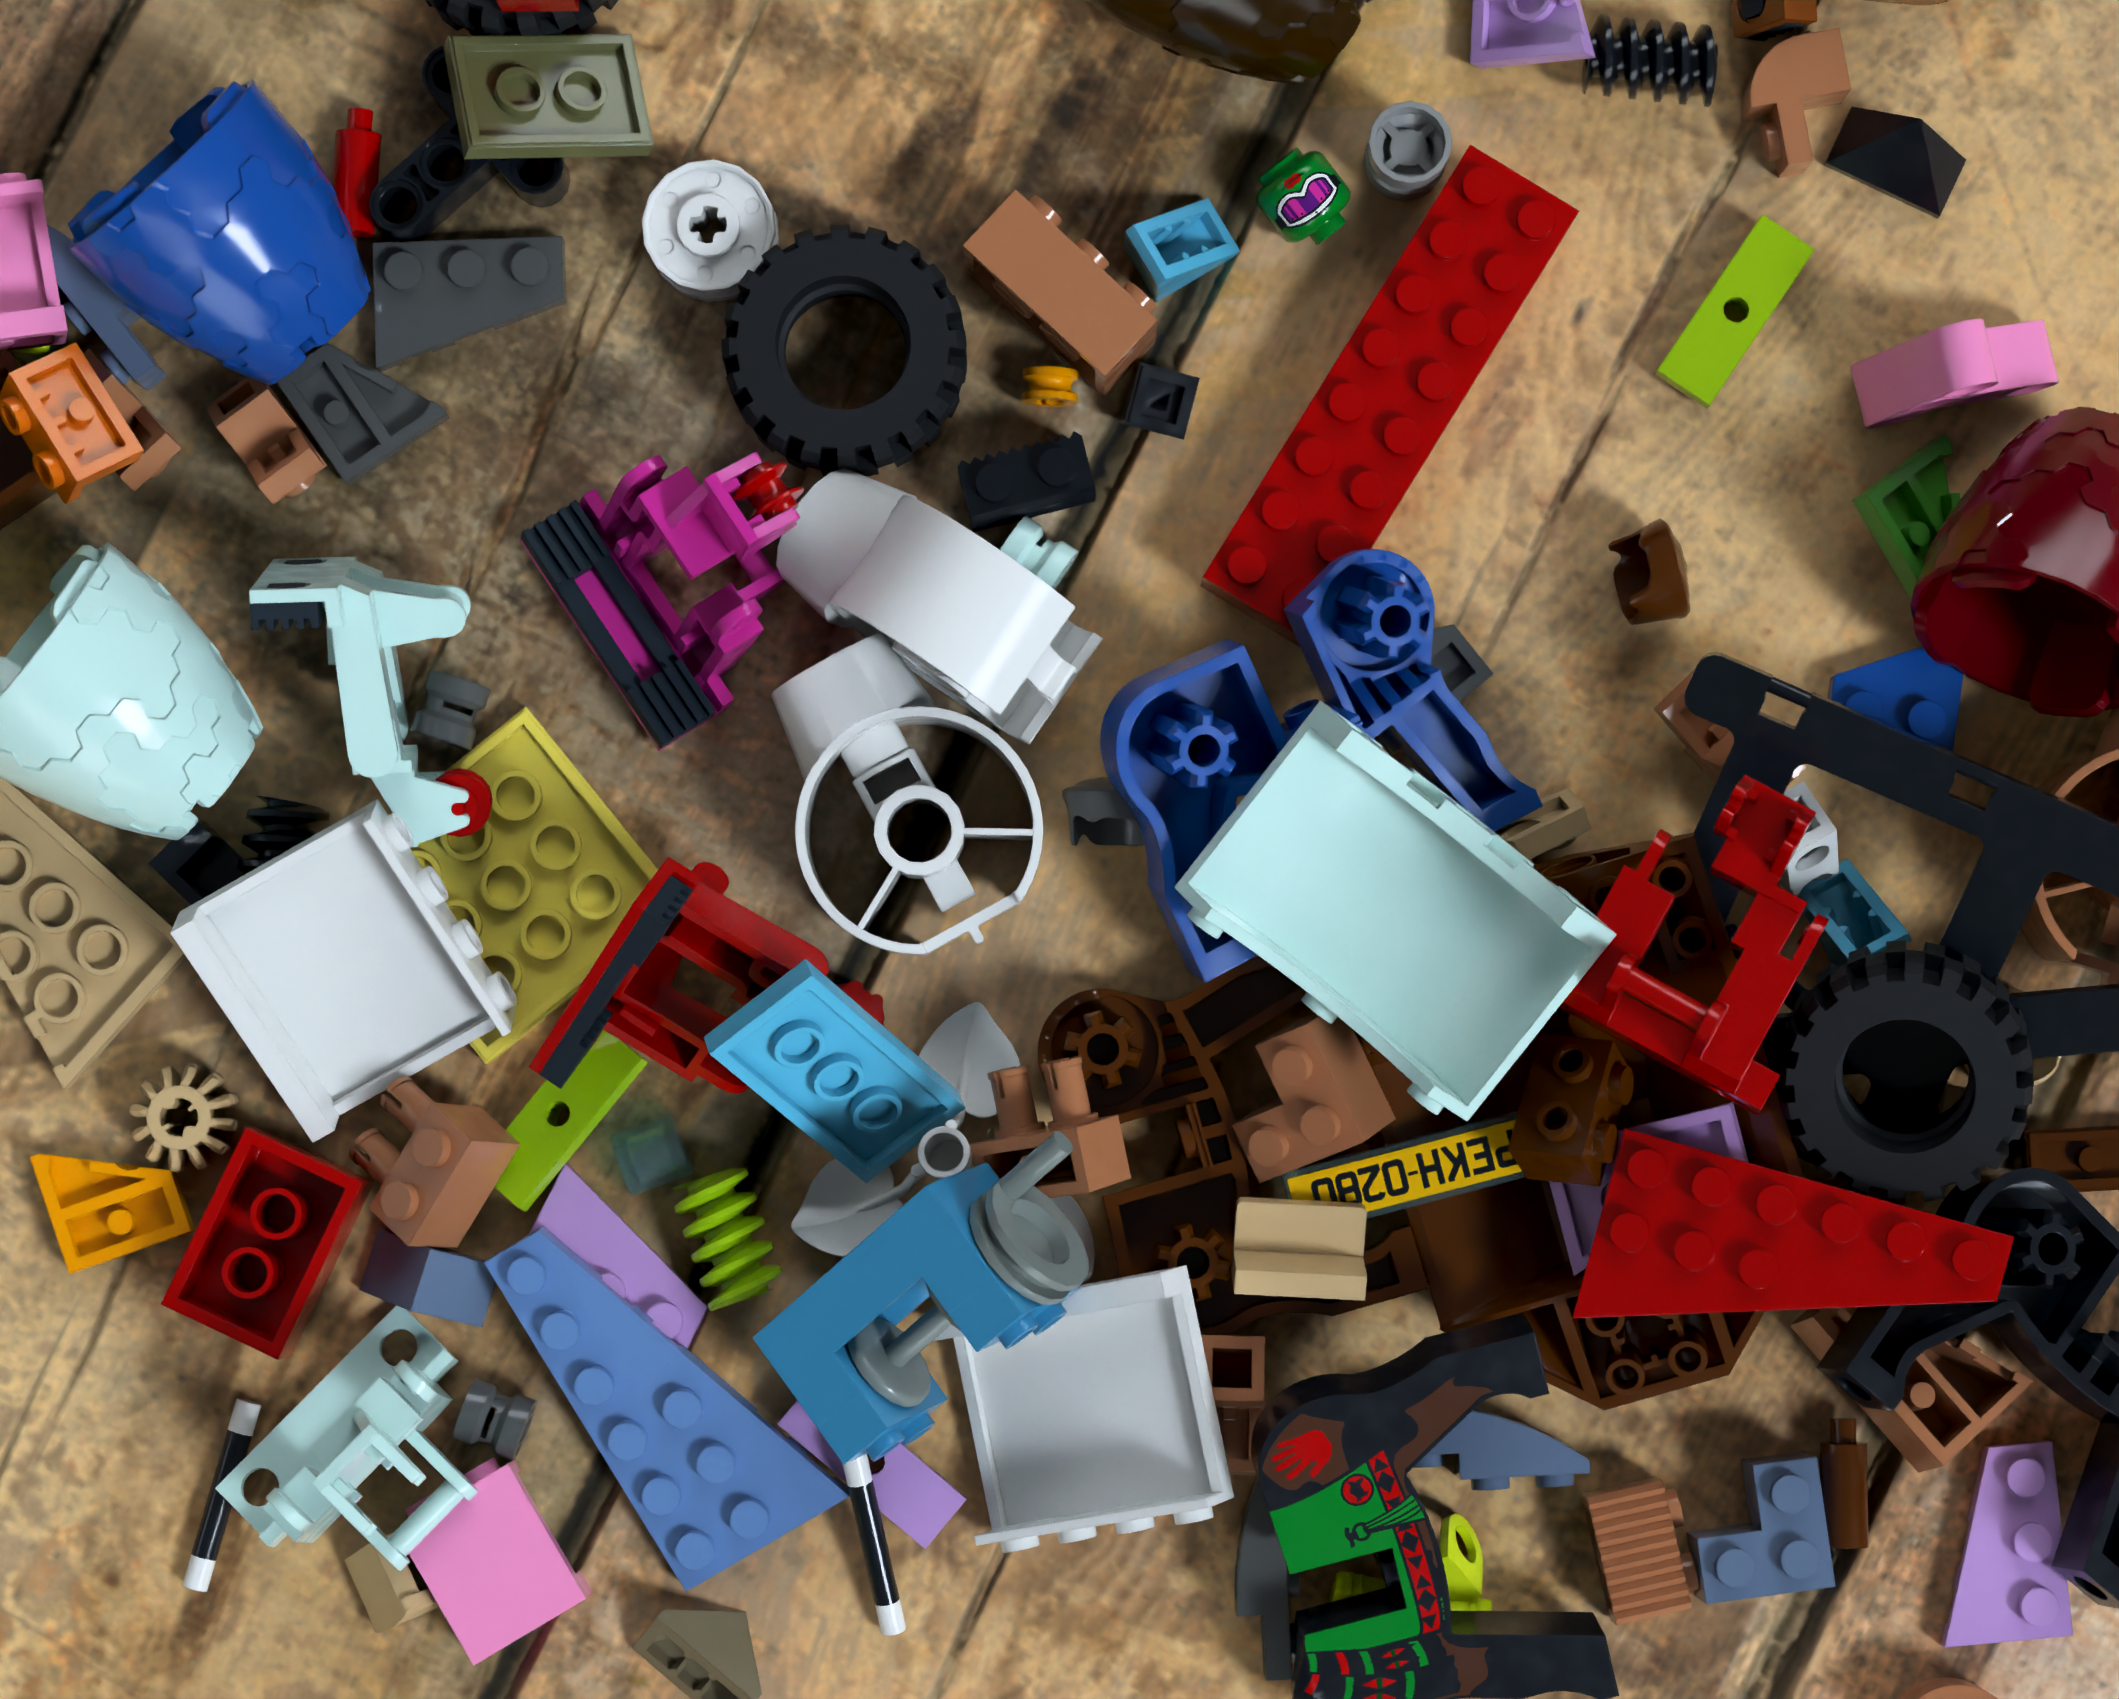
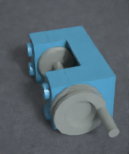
[753,1131,1089,1465]

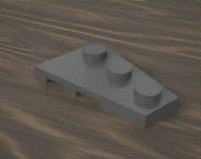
[373,236,567,372]

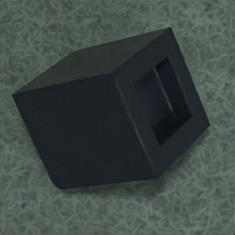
[148,819,245,905]

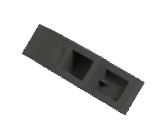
[1235,1475,1300,1681]

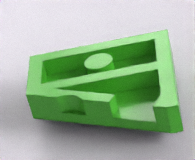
[1852,435,1960,599]

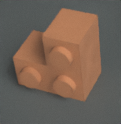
[1232,1013,1396,1184]

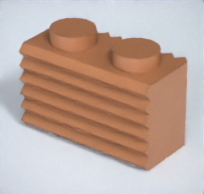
[1581,1476,1699,1625]

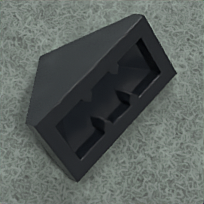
[1824,106,1966,219]

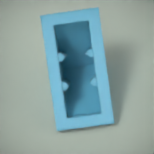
[1124,198,1240,302]
[1797,859,1911,968]

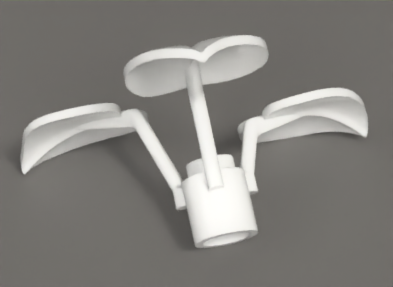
[791,1002,1095,1283]

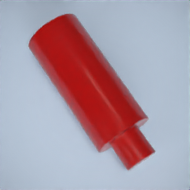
[331,108,382,238]

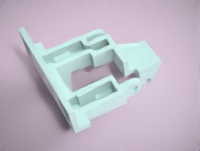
[215,1305,479,1571]

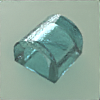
[611,1114,694,1196]

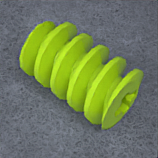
[670,1168,782,1311]

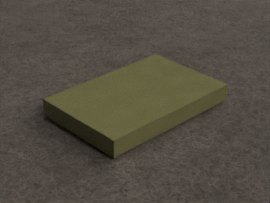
[443,34,654,159]

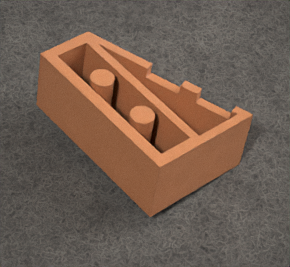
[1790,1307,2034,1473]

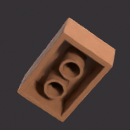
[963,189,1158,397]

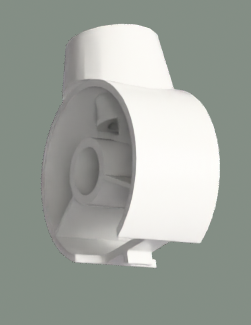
[776,468,1103,744]
[771,633,1043,956]

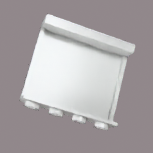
[170,799,518,1143]
[934,1265,1234,1553]

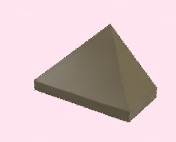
[631,1609,762,1699]

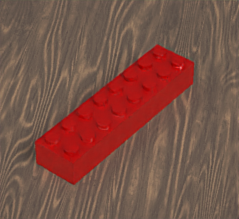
[1200,145,1579,648]

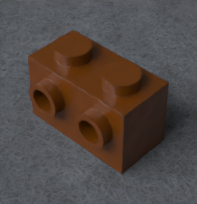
[1508,1034,1634,1187]

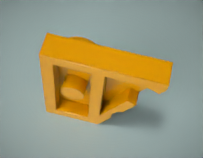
[30,1154,196,1274]

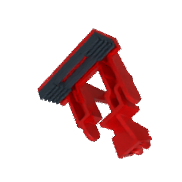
[529,857,885,1094]

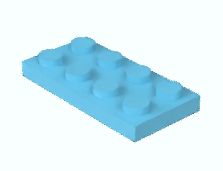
[704,959,965,1183]

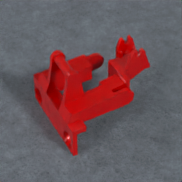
[1559,775,1829,1116]

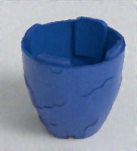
[67,79,371,385]

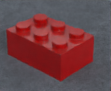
[161,1127,374,1360]

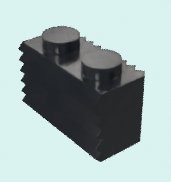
[958,431,1096,532]

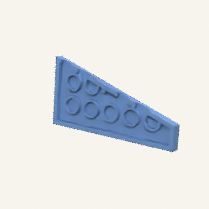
[484,1226,850,1592]

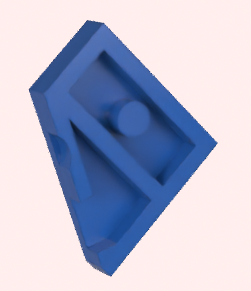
[1828,647,1964,752]

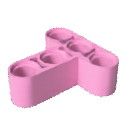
[1850,319,2059,429]

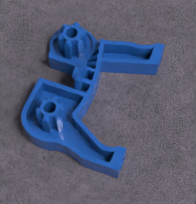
[1100,549,1543,983]

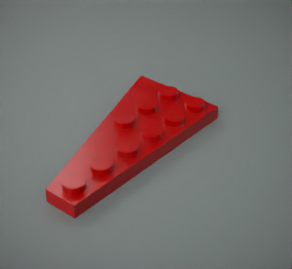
[1572,1128,2014,1319]

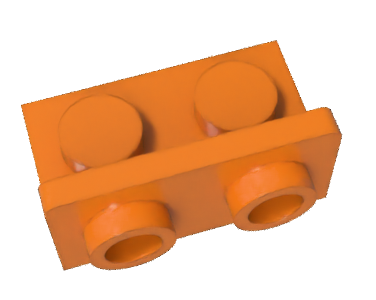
[0,342,144,504]

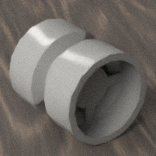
[1363,101,1452,202]

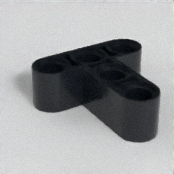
[369,46,570,242]

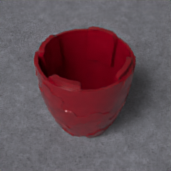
[1910,407,2119,717]

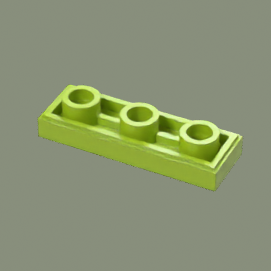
[1654,214,1815,409]
[495,1030,648,1212]

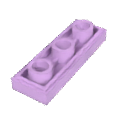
[777,1401,967,1549]

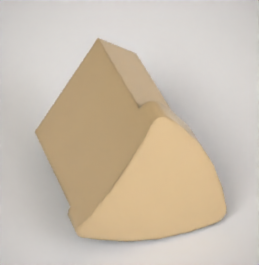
[344,1533,440,1633]

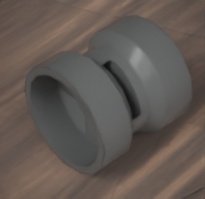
[410,670,491,750]
[453,1378,537,1461]

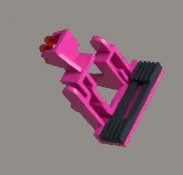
[520,452,804,751]

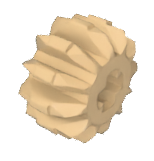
[129,1063,241,1172]

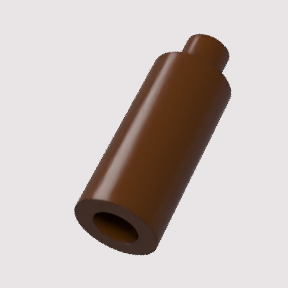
[1820,1418,1869,1549]

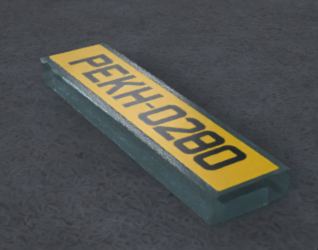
[1281,1110,1525,1219]

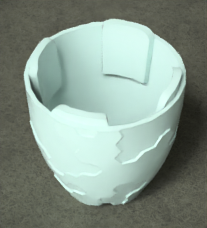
[0,542,263,840]

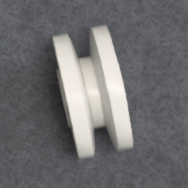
[642,159,780,302]

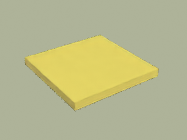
[410,706,659,1065]

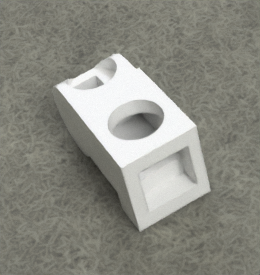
[1779,781,1839,896]

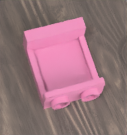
[0,173,68,352]
[395,1457,593,1666]

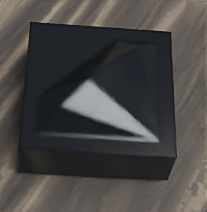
[1119,361,1200,440]

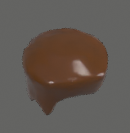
[1608,519,1690,625]

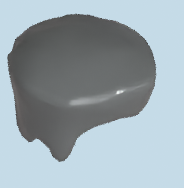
[1062,777,1145,846]

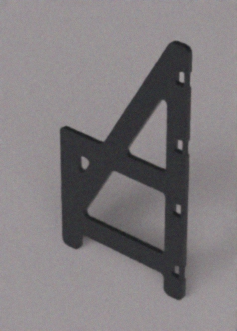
[1684,652,2119,1194]

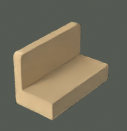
[1231,1197,1367,1301]

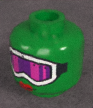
[1256,147,1351,245]

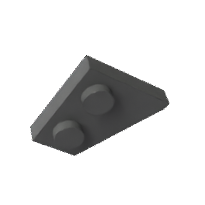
[277,343,450,486]

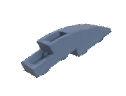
[47,224,168,391]
[1413,1409,1590,1490]

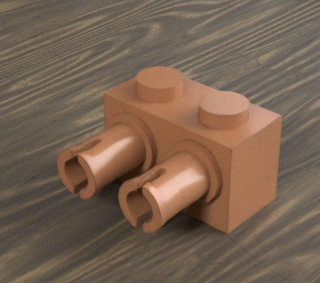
[969,1056,1131,1198]
[349,1076,520,1248]

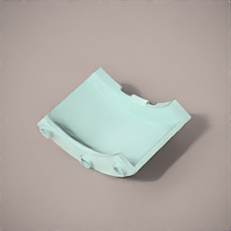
[1174,700,1617,1121]

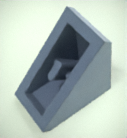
[359,1228,496,1327]

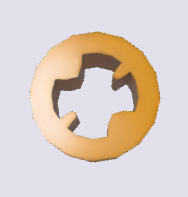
[1022,366,1078,407]

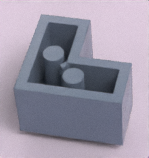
[1686,1451,1835,1604]

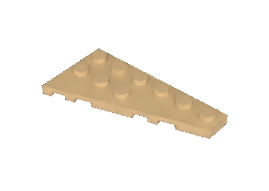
[0,778,186,1089]

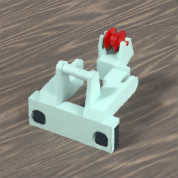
[249,557,493,847]

